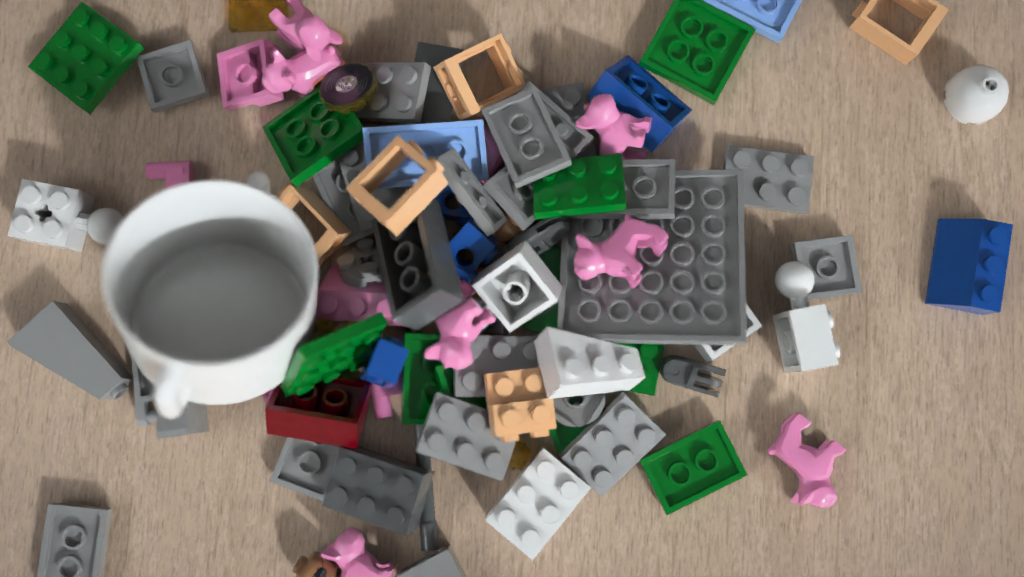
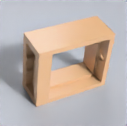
[849,0,949,65]
[433,33,526,121]
[345,135,448,237]
[278,183,352,271]

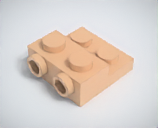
[483,367,557,442]

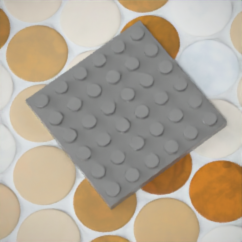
[557,169,747,345]

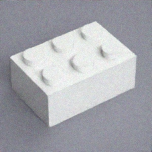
[485,446,591,560]

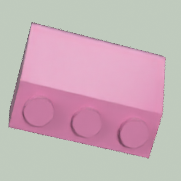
[316,264,407,327]

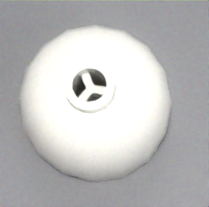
[944,65,1009,125]

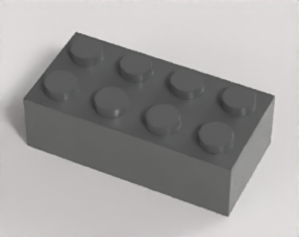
[371,199,464,331]

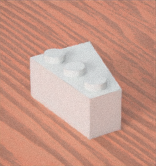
[534,327,645,399]

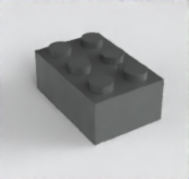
[322,446,434,536]

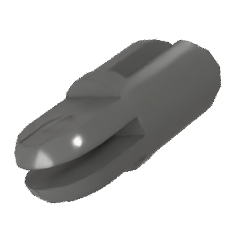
[507,216,570,255]
[659,355,727,398]

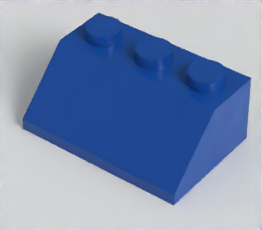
[587,55,692,153]
[925,219,1013,315]

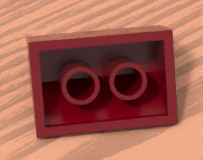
[265,375,372,449]

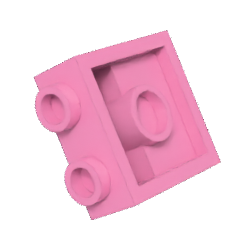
[217,38,284,111]

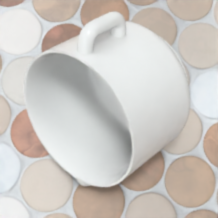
[102,171,318,419]

